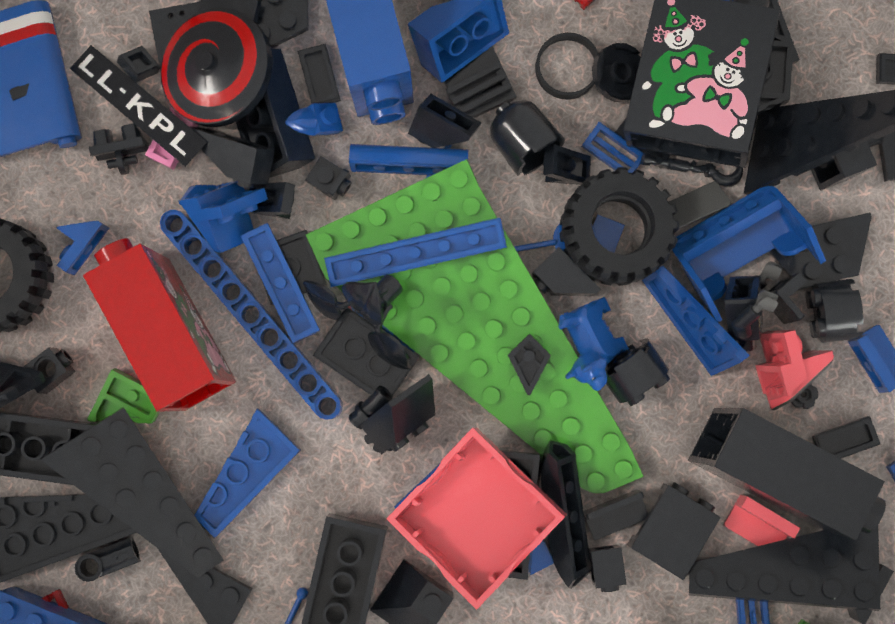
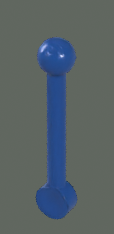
[285,587,308,624]

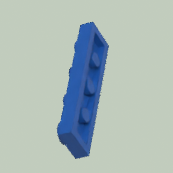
[241,223,321,344]

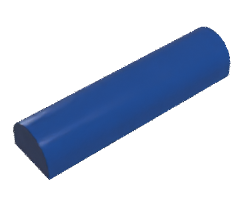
[349,144,469,175]

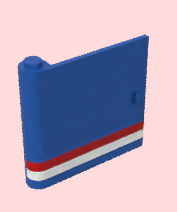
[0,0,82,157]

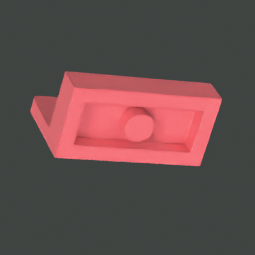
[724,494,800,546]

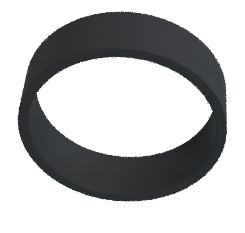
[535,32,598,100]

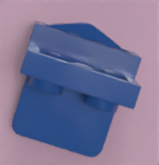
[179,180,268,253]

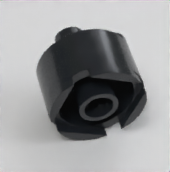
[805,279,864,343]
[606,338,670,406]

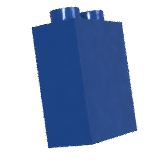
[326,0,414,125]

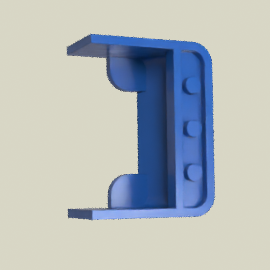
[672,186,826,322]

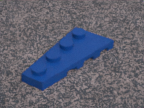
[642,266,750,376]
[194,408,301,538]

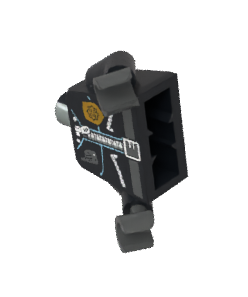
[724,261,783,351]

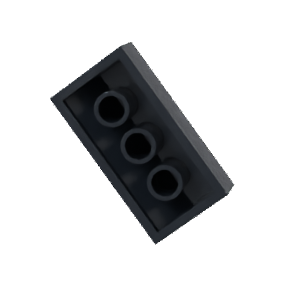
[236,48,316,178]

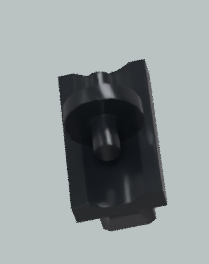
[89,123,149,175]

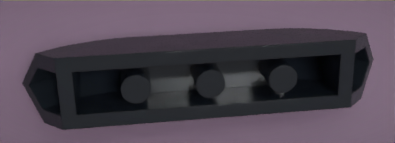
[541,440,592,589]

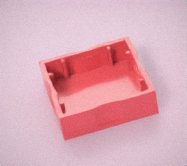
[387,428,567,610]

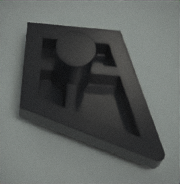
[508,333,551,395]

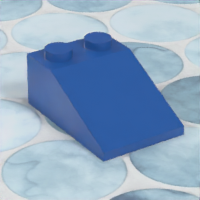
[408,0,509,83]

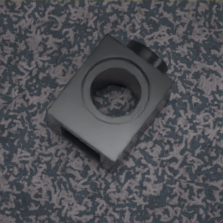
[24,347,76,394]
[589,544,627,592]

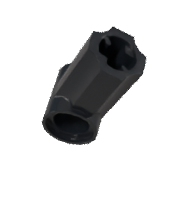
[74,537,141,582]

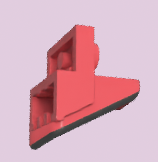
[755,330,834,411]

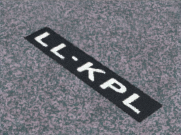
[70,45,207,167]

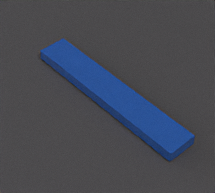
[324,218,507,287]

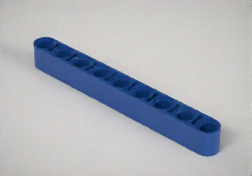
[160,210,343,420]

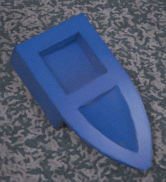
[285,103,343,136]

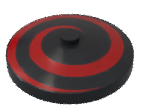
[160,8,273,127]

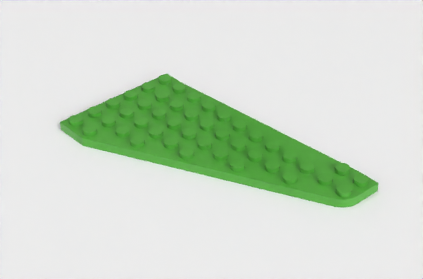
[306,159,644,493]

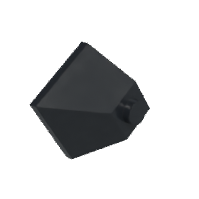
[370,559,454,624]

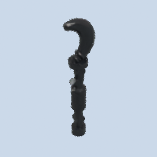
[641,153,743,187]

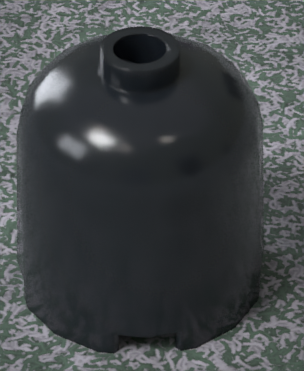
[490,100,565,176]

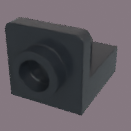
[305,156,352,200]

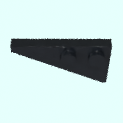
[157,548,253,624]

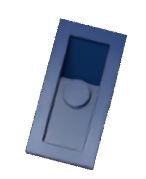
[56,220,110,275]

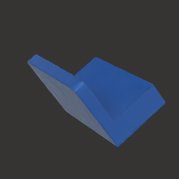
[848,325,895,393]

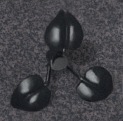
[303,274,413,369]

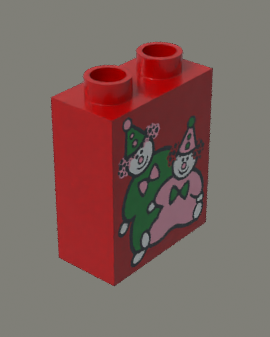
[83,238,237,412]

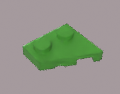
[87,368,160,424]

